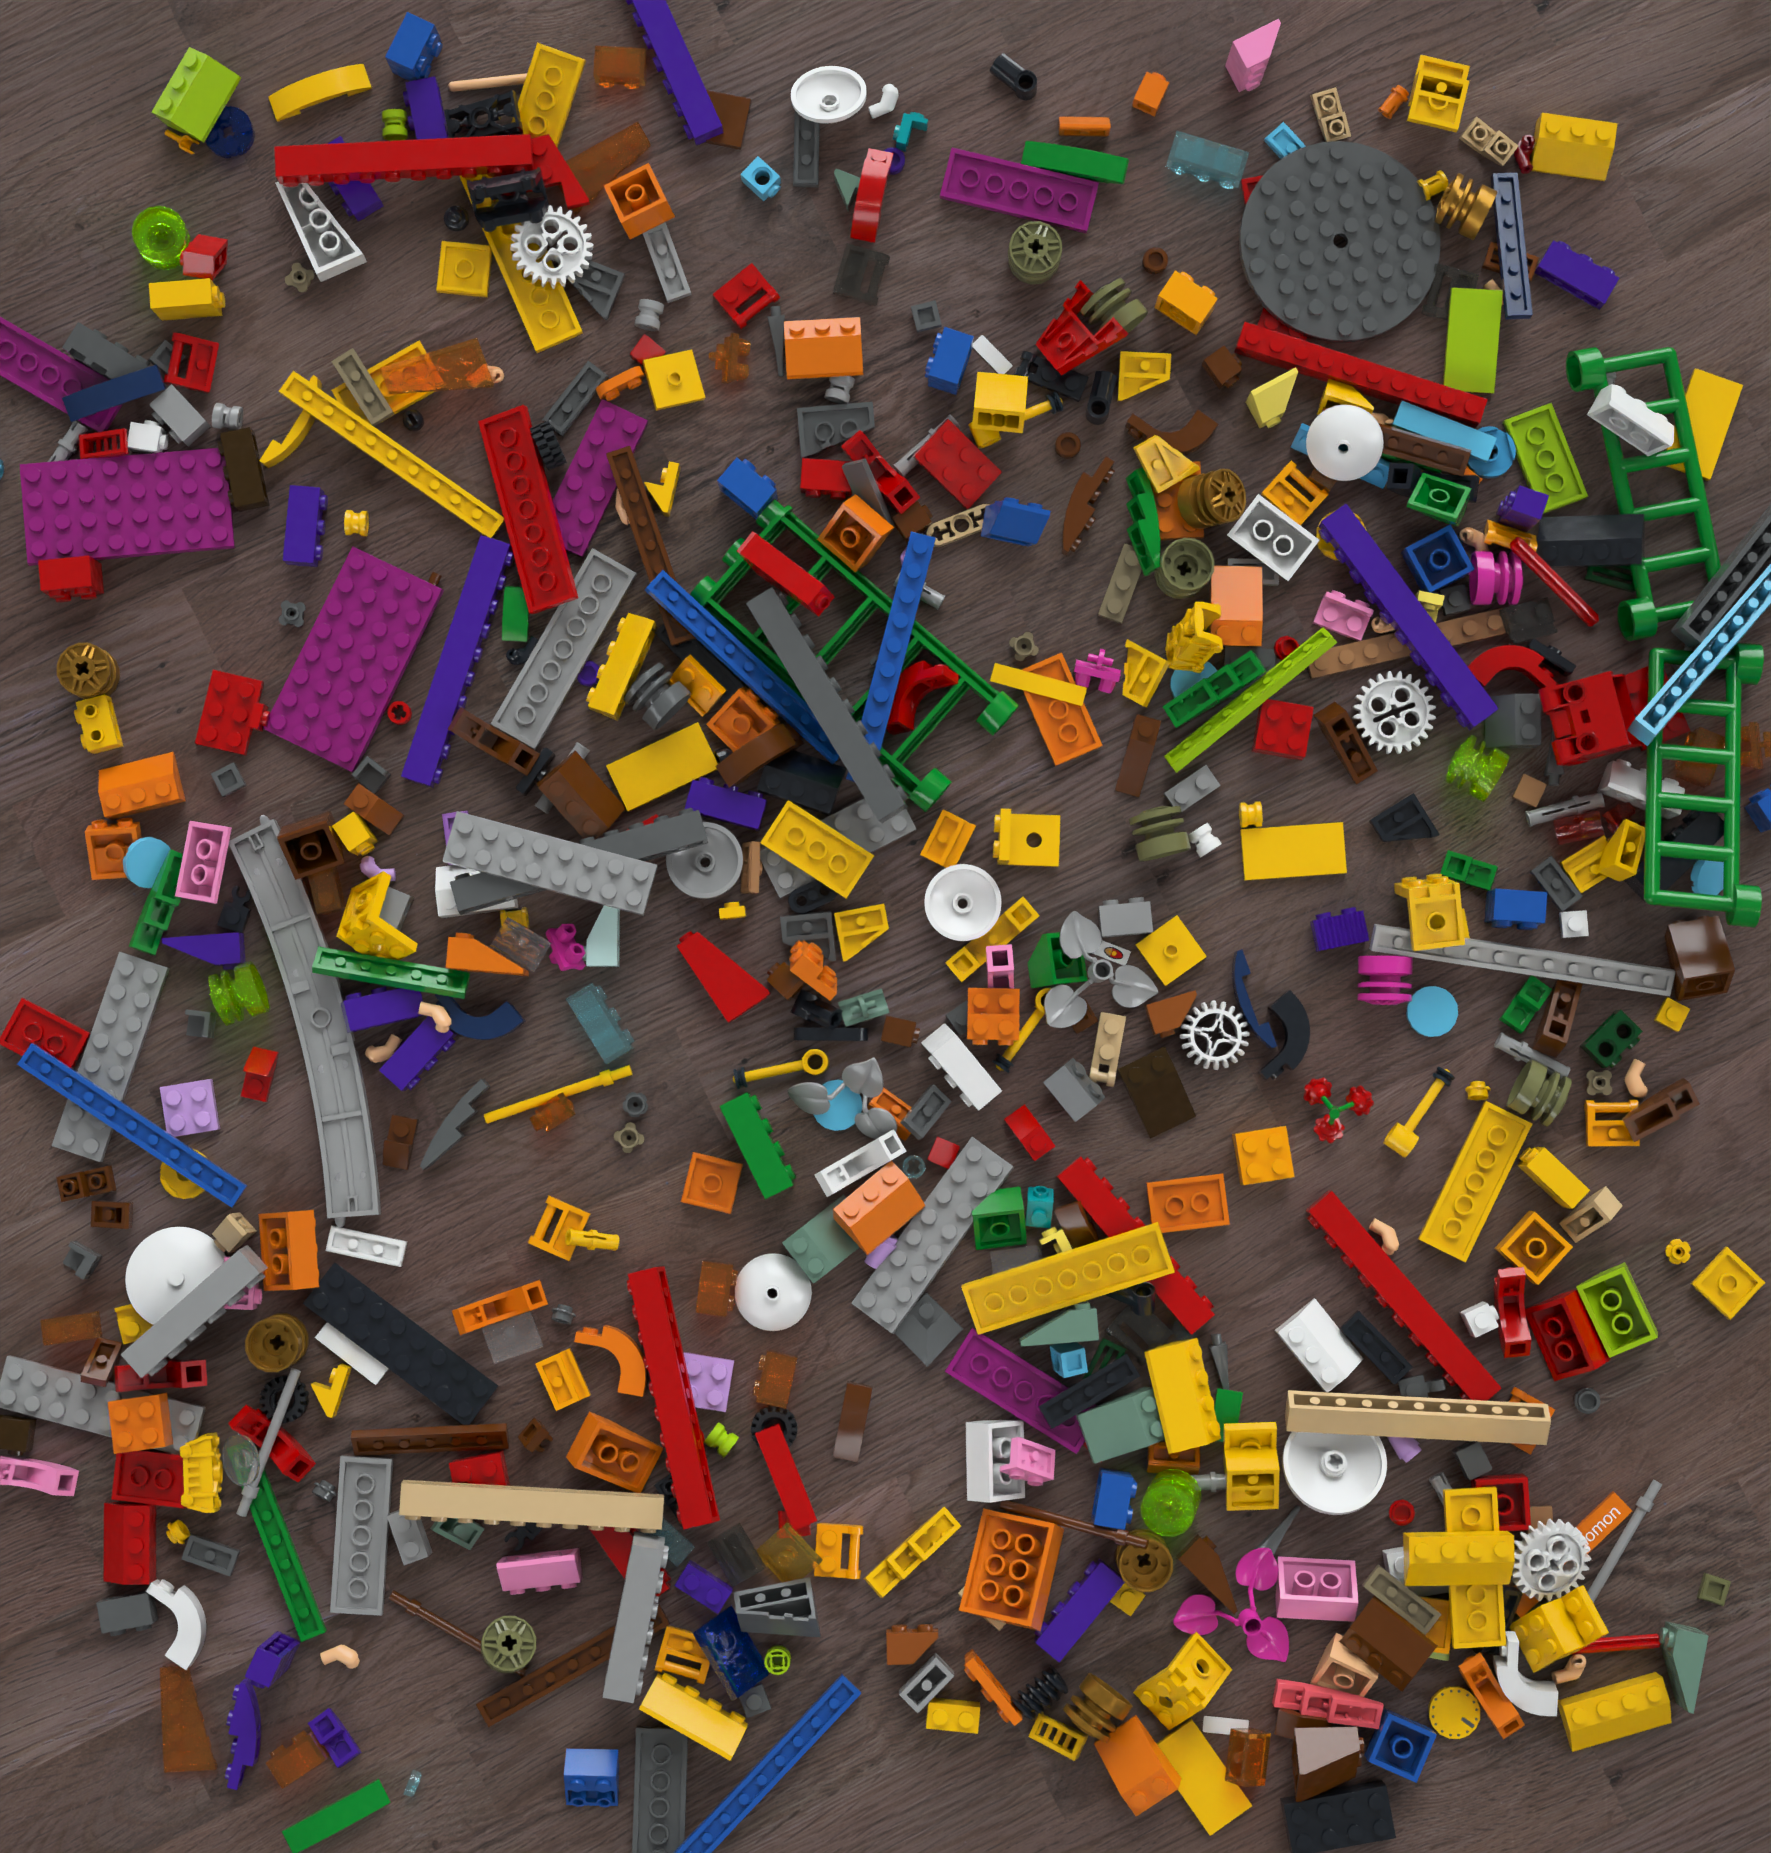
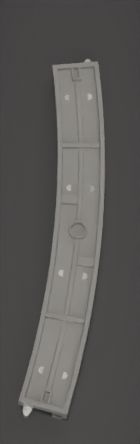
[229,815,381,1227]

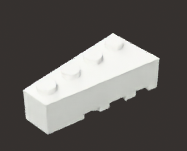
[276,182,367,282]

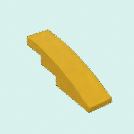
[864,1507,961,1598]

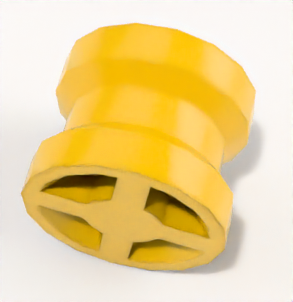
[344,510,369,536]
[1239,801,1263,828]

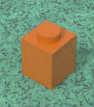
[1132,72,1169,117]

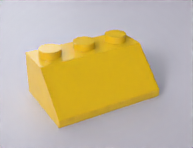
[1531,113,1618,181]

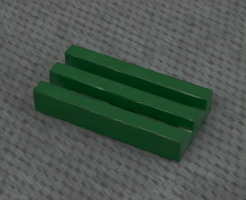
[1584,566,1635,593]
[1082,1337,1126,1380]

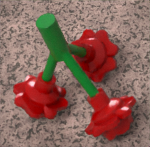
[1303,1077,1374,1144]

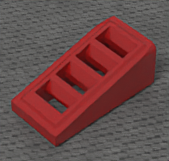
[79,428,128,459]

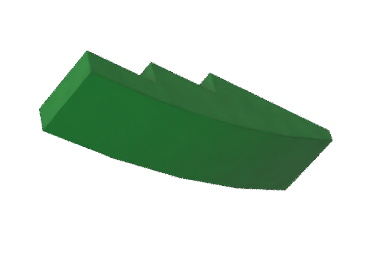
[1021,141,1129,184]
[1126,468,1161,576]
[1163,650,1267,728]
[129,849,183,955]
[281,1779,391,1853]

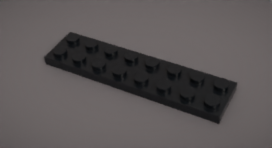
[303,1262,499,1425]

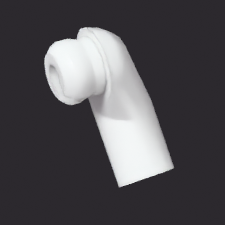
[868,84,899,119]

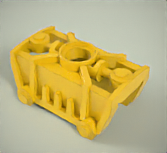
[1165,602,1223,673]
[180,1432,223,1513]

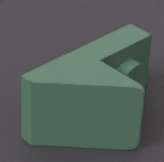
[834,169,860,211]
[430,1518,484,1550]

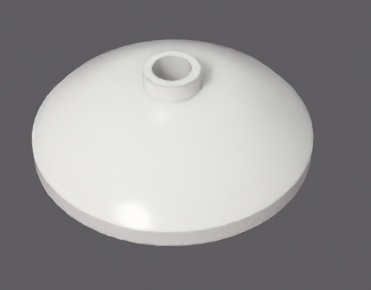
[791,66,867,124]
[1306,405,1384,481]
[925,864,1001,941]
[735,1253,812,1331]

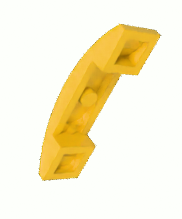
[268,64,372,122]
[259,375,322,468]
[945,897,1040,982]

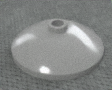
[666,822,743,899]

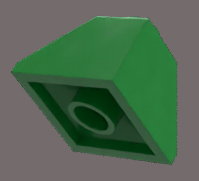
[1407,473,1472,526]
[1028,932,1088,988]
[972,1187,1027,1250]

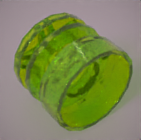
[132,206,191,270]
[1444,734,1510,802]
[208,961,270,1026]
[1141,1469,1201,1537]

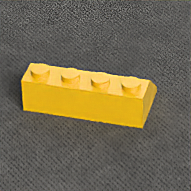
[586,613,658,721]
[1144,1338,1221,1454]
[1403,1531,1515,1586]
[639,1672,748,1761]
[1558,1672,1672,1752]

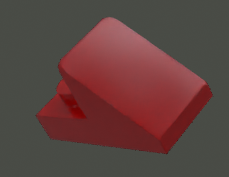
[241,1047,279,1102]

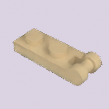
[1089,1012,1126,1087]

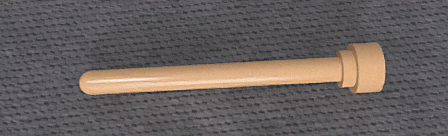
[448,73,527,92]

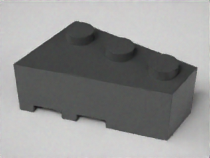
[62,322,150,380]
[734,1577,821,1637]

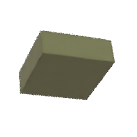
[1697,1572,1731,1606]

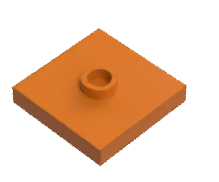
[681,1152,743,1214]

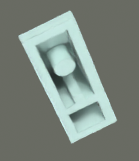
[582,905,620,967]

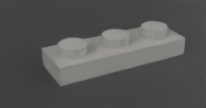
[643,222,692,303]

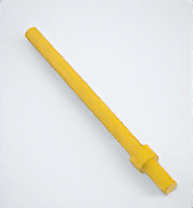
[484,1065,633,1124]

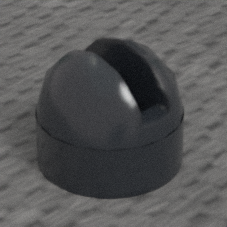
[403,410,424,431]
[714,747,733,764]

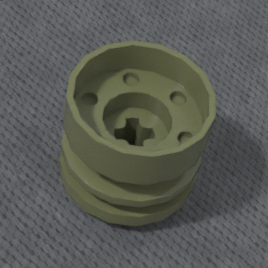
[1008,221,1062,284]
[1080,278,1148,333]
[1154,538,1215,599]
[1129,806,1191,862]
[1507,1059,1572,1127]
[481,1616,536,1673]

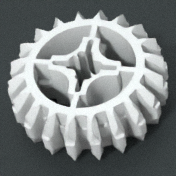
[1180,1000,1250,1070]

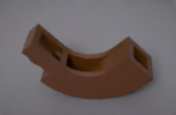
[1125,410,1218,456]
[448,707,540,776]
[715,723,804,788]

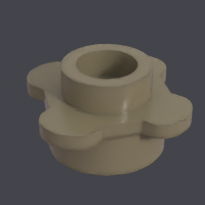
[285,263,315,293]
[1009,632,1039,661]
[1586,1070,1612,1095]
[614,1122,645,1153]

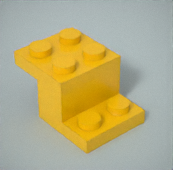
[1407,55,1470,132]
[1223,1422,1280,1511]
[1510,1585,1609,1673]

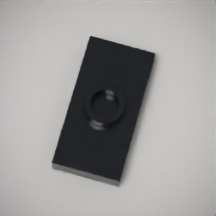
[1526,638,1577,677]
[516,748,555,796]

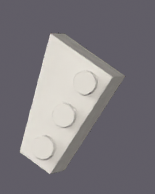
[921,1023,1002,1111]

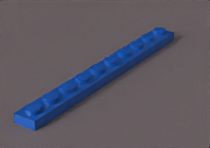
[846,531,936,782]
[645,570,839,764]
[17,1043,247,1208]
[673,1674,861,1853]

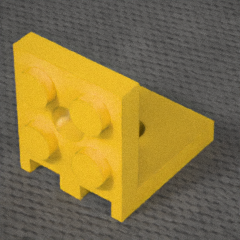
[993,809,1060,867]
[336,871,418,960]
[1394,874,1465,951]
[1133,1632,1232,1730]

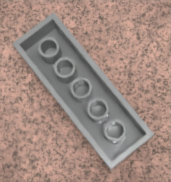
[120,1245,268,1378]
[602,1532,669,1703]

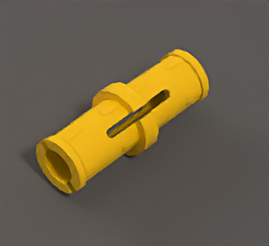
[565,1229,619,1251]

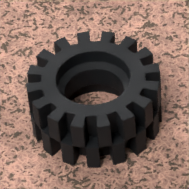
[530,420,567,471]
[259,1375,309,1424]
[751,1405,798,1448]

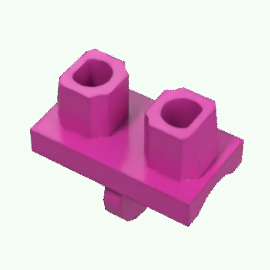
[1074,649,1121,693]
[545,924,586,971]

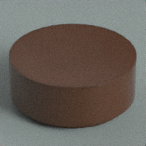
[1142,247,1168,274]
[1055,432,1081,459]

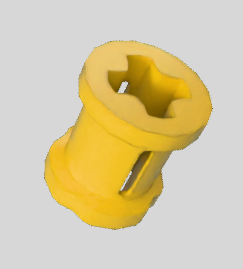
[1417,170,1449,201]
[500,907,529,932]

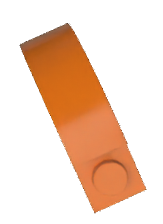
[452,1280,548,1335]
[574,1325,647,1397]
[1458,1652,1525,1739]

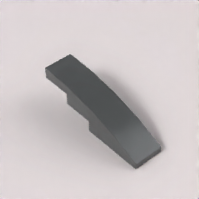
[420,1079,491,1170]

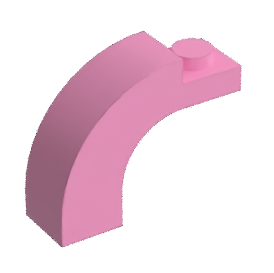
[986,944,1014,989]
[0,1455,79,1496]

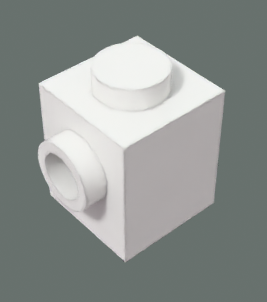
[128,420,169,454]
[1459,1301,1499,1338]

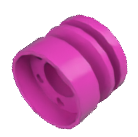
[1469,551,1523,605]
[1357,956,1413,1005]

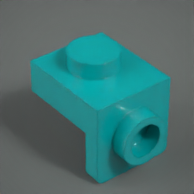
[893,112,928,152]
[1025,1186,1054,1228]

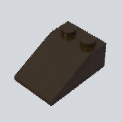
[1117,1047,1196,1139]

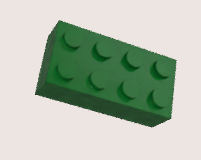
[719,1092,797,1199]

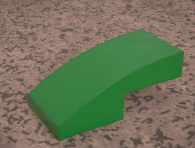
[502,586,530,642]
[1440,850,1498,891]
[1499,975,1552,1034]
[1214,1388,1243,1442]

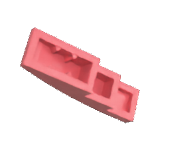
[1272,1679,1384,1729]

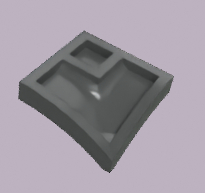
[895,1292,963,1367]

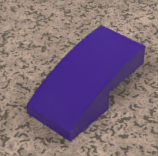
[308,1708,362,1768]

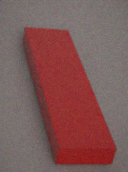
[755,1424,817,1531]

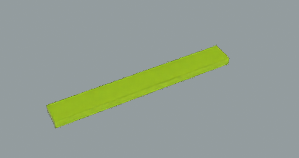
[1164,627,1337,773]

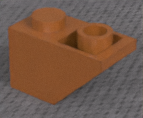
[886,1624,938,1665]

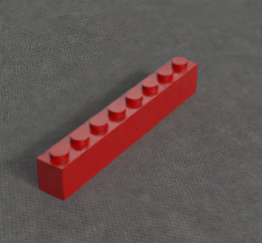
[1056,1156,1215,1335]

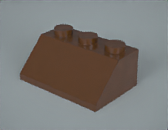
[537,750,626,840]
[1339,1595,1438,1692]

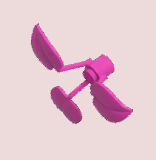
[1173,1548,1289,1662]

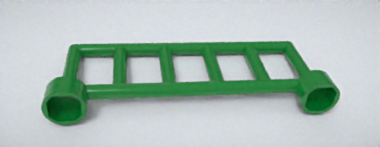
[1566,347,1721,641]
[1644,642,1764,928]

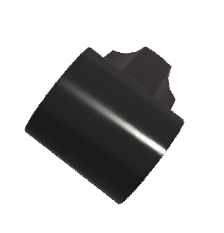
[990,53,1037,100]
[1086,370,1117,425]
[790,989,842,1030]
[1105,1282,1155,1316]

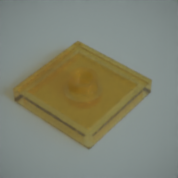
[754,1522,822,1583]

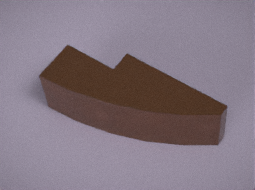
[1622,1078,1700,1142]
[833,1381,873,1462]

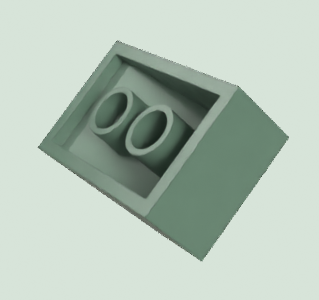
[782,1194,859,1284]
[1019,1302,1099,1347]
[1076,1387,1165,1464]
[1659,1621,1709,1714]

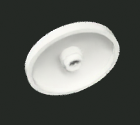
[125,1227,226,1325]
[1282,1432,1387,1515]

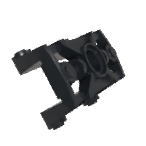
[445,90,524,138]
[467,167,549,232]

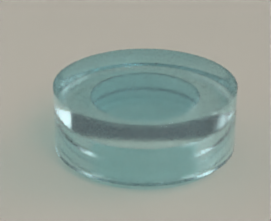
[1172,1319,1198,1340]
[403,1769,422,1797]

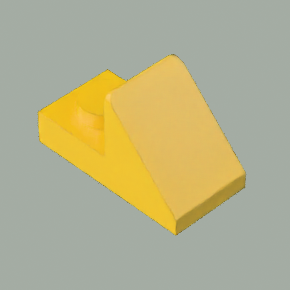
[644,461,681,517]
[311,1363,352,1418]

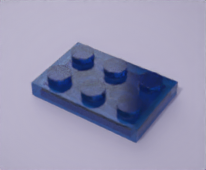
[692,1606,770,1701]

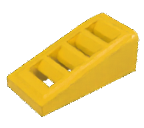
[1028,1713,1088,1761]

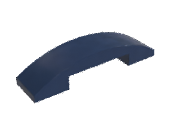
[62,365,166,422]
[1232,950,1277,1048]

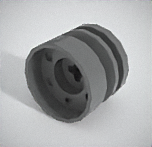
[623,662,692,731]

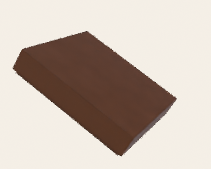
[692,90,751,150]

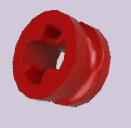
[387,701,412,725]

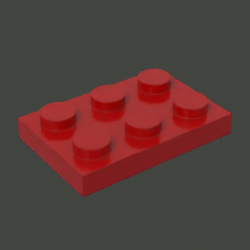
[912,419,1002,509]
[1625,666,1690,751]
[195,670,264,756]
[0,998,91,1069]
[111,1450,187,1508]

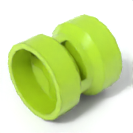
[382,109,408,141]
[703,1422,739,1458]
[764,1645,791,1675]

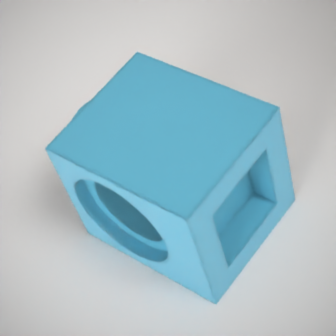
[741,156,781,201]
[1050,1342,1088,1378]

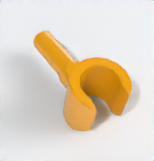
[165,129,199,154]

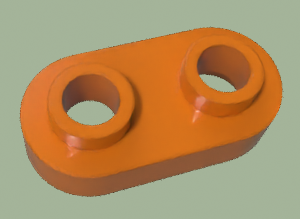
[595,366,645,401]

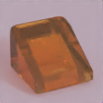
[1308,468,1337,493]

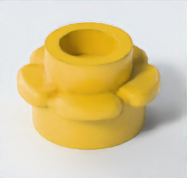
[1465,1081,1491,1101]
[1665,1239,1691,1265]
[166,1520,190,1544]

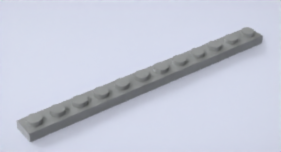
[1369,924,1675,996]

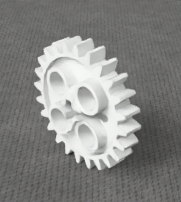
[510,205,593,289]
[1352,671,1436,754]
[1511,1519,1591,1601]

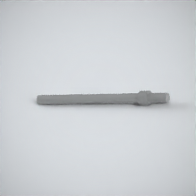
[236,1368,301,1517]
[1587,1479,1662,1603]

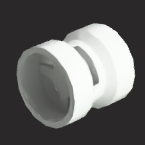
[1188,823,1222,858]

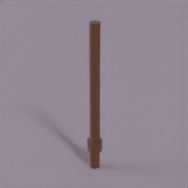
[1000,1500,1149,1549]
[389,1590,527,1677]

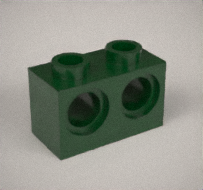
[1580,1009,1643,1068]

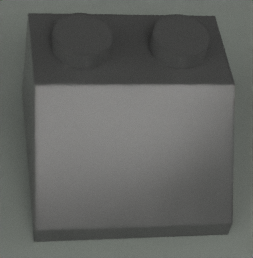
[1484,694,1541,748]

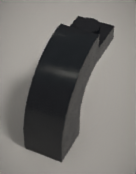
[1386,463,1480,503]
[1258,990,1310,1080]

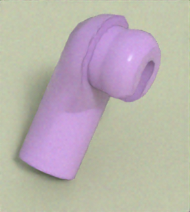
[360,856,396,881]

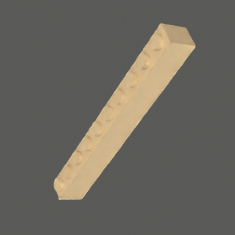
[1285,1390,1551,1445]
[399,1480,664,1533]

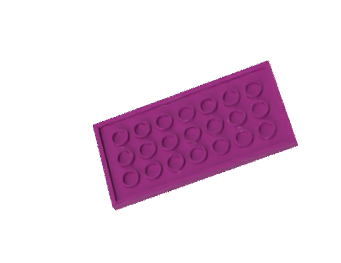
[19,448,235,566]
[263,546,444,772]

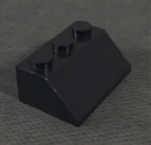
[757,750,847,816]

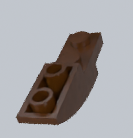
[1062,456,1115,556]

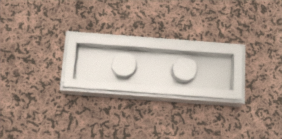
[326,1225,407,1267]
[315,1322,389,1385]

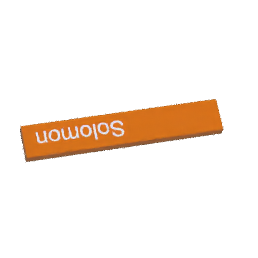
[1514,1491,1632,1618]

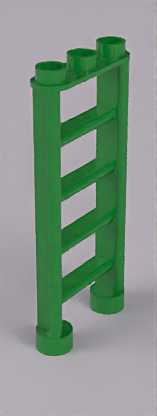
[690,499,1020,812]

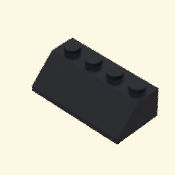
[1537,514,1645,568]

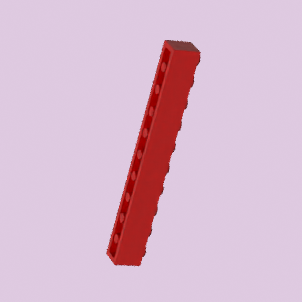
[274,134,534,187]
[1234,322,1488,429]
[1306,1190,1501,1401]
[627,1266,720,1529]

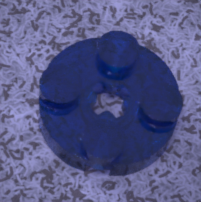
[205,106,255,158]

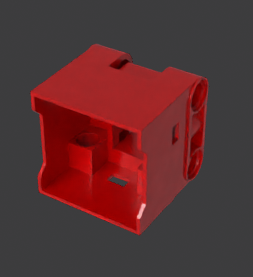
[1538,671,1643,766]

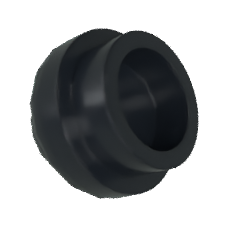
[444,205,469,232]

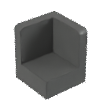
[351,756,391,795]
[185,1009,217,1038]
[63,1241,103,1280]
[1452,1441,1492,1481]

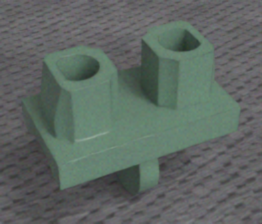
[838,988,889,1027]

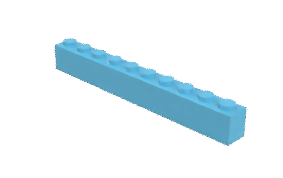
[1627,564,1771,746]

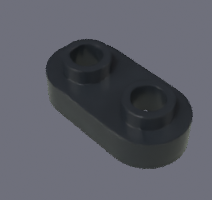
[789,880,837,914]

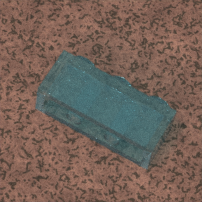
[1166,131,1249,189]
[566,983,635,1065]

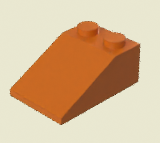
[1208,565,1263,646]
[446,933,529,976]
[566,1411,664,1493]
[1094,1715,1182,1816]

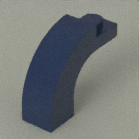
[435,994,526,1040]

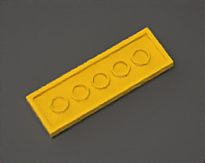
[1418,1101,1532,1262]
[1443,1487,1506,1649]

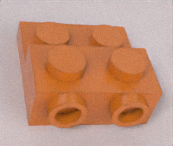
[706,686,781,752]
[85,818,142,880]
[789,940,837,1001]
[967,988,1020,1045]

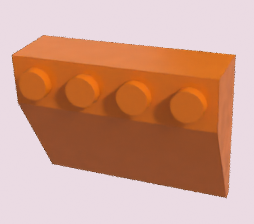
[959,1508,1064,1631]

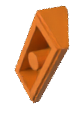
[1059,117,1111,137]
[867,1087,912,1141]
[1147,1442,1200,1475]

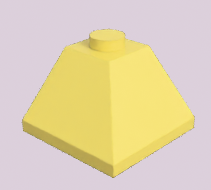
[1245,367,1298,428]

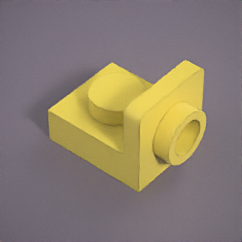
[1415,591,1444,623]
[1039,1226,1072,1254]

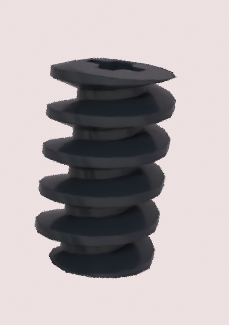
[1010,1664,1069,1721]

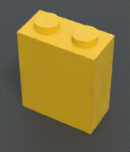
[149,278,225,321]
[972,372,1028,433]
[1517,1147,1590,1209]

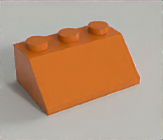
[784,317,863,379]
[98,752,186,820]
[833,1160,925,1256]
[258,1210,319,1291]

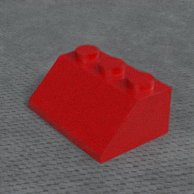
[1525,1289,1611,1381]
[103,1502,157,1585]

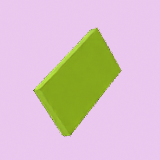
[1443,288,1503,393]
[1503,403,1588,514]

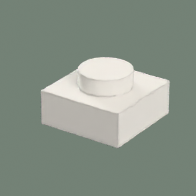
[1559,910,1589,938]

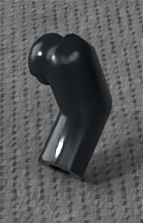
[506,636,539,665]

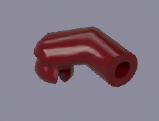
[1514,135,1535,174]

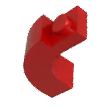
[850,148,893,243]
[841,430,920,514]
[1467,645,1557,689]
[886,661,959,735]
[1494,1267,1531,1358]
[114,1359,207,1392]
[228,1404,316,1483]

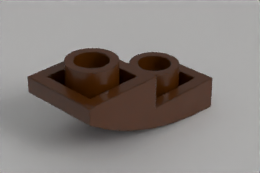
[56,1165,117,1202]
[1054,1201,1099,1249]
[1274,1708,1333,1739]

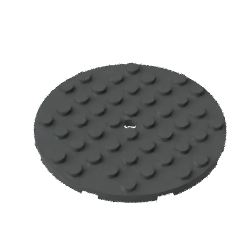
[1239,141,1440,343]

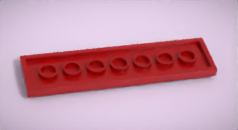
[478,405,579,614]

